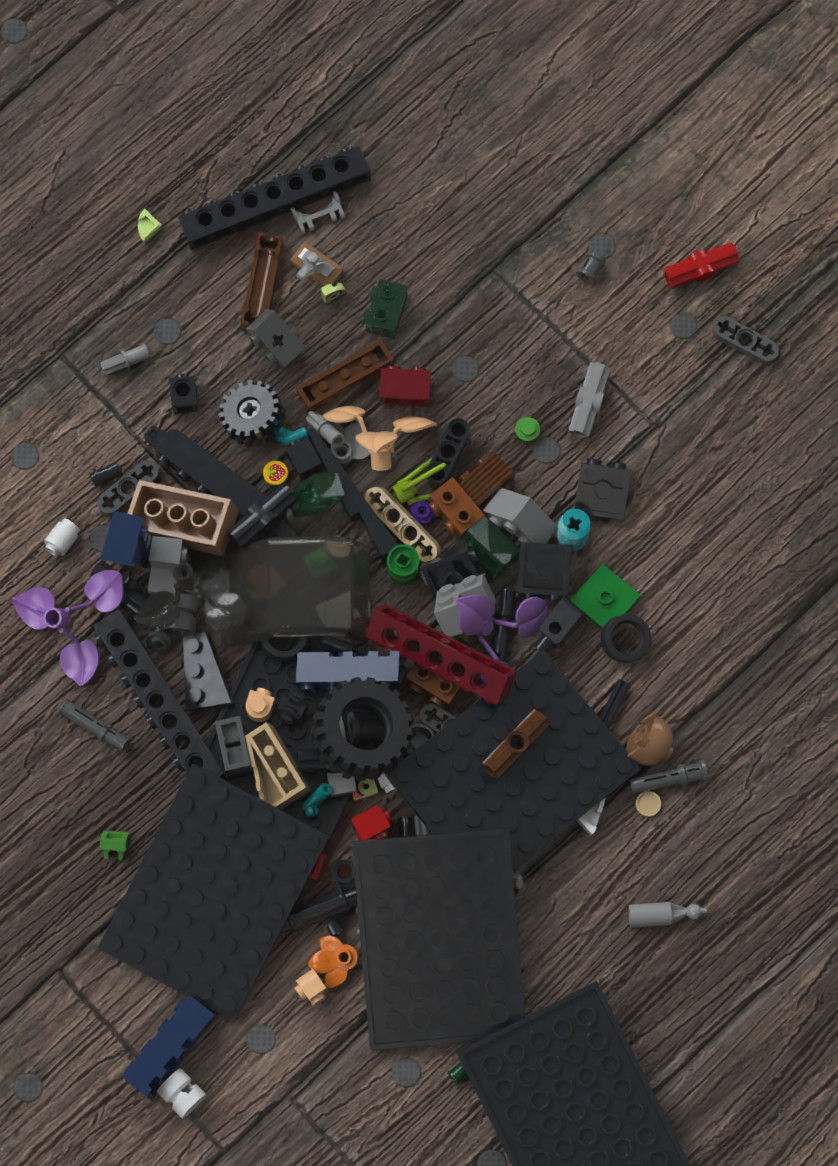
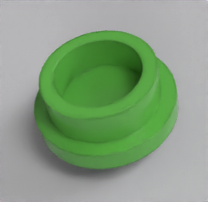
[515,417,540,442]

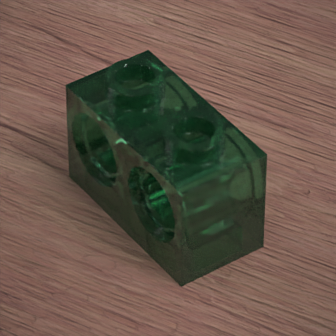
[290,472,345,518]

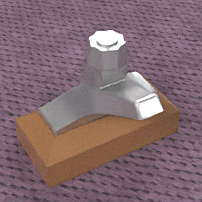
[290,241,344,287]

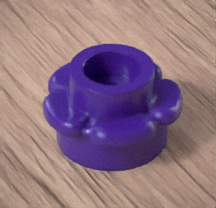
[410,500,435,524]

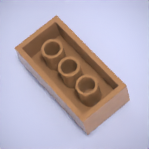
[127,480,239,556]

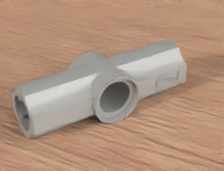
[568,362,611,439]

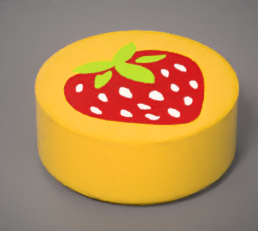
[263,461,288,487]

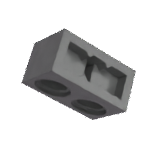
[215,716,252,777]

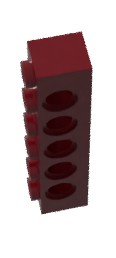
[365,604,517,704]

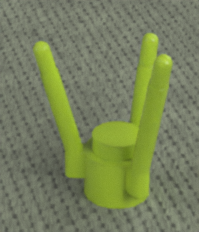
[392,458,446,506]

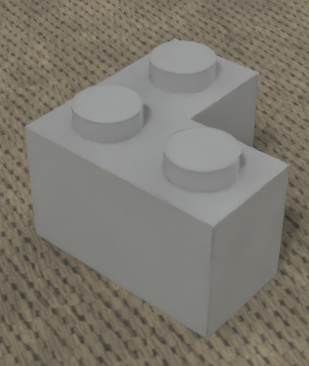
[483,487,558,545]
[148,536,190,599]
[434,574,496,637]

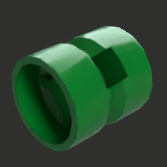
[387,544,420,585]

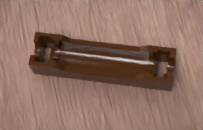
[240,232,283,331]
[296,339,394,413]

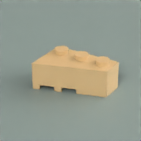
[245,722,312,810]

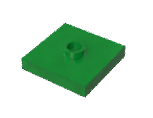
[570,564,641,629]

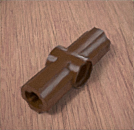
[481,709,550,780]

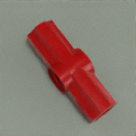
[663,242,740,289]

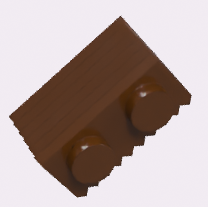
[458,452,515,509]

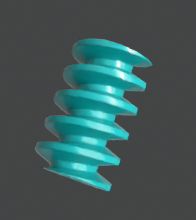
[557,509,591,551]

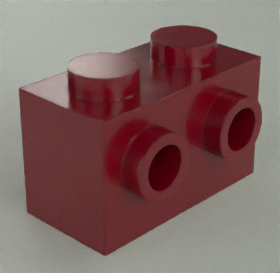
[380,366,431,407]

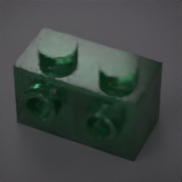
[363,279,408,339]
[458,516,520,578]

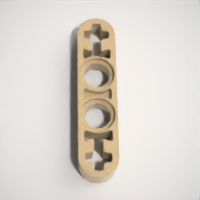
[365,487,441,562]

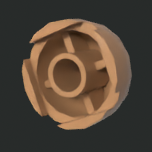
[625,713,673,766]

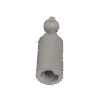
[628,902,707,928]

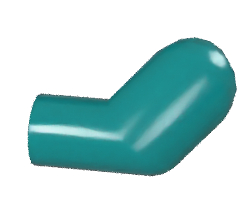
[272,427,309,446]
[302,783,332,818]

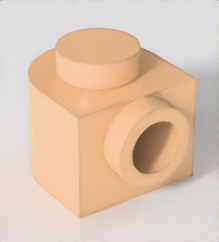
[246,688,276,722]
[295,969,329,1006]

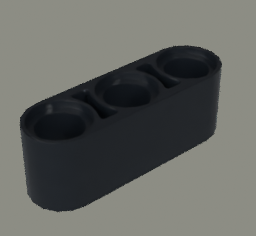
[426,418,470,490]

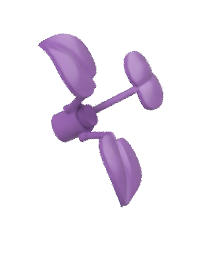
[11,570,124,686]
[456,595,549,699]

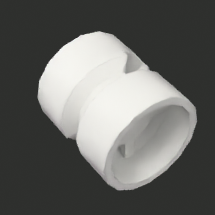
[157,1068,206,1119]

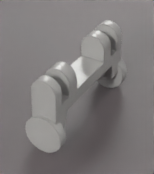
[290,191,345,235]

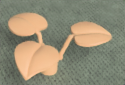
[321,406,437,471]

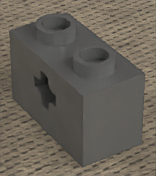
[246,309,306,367]

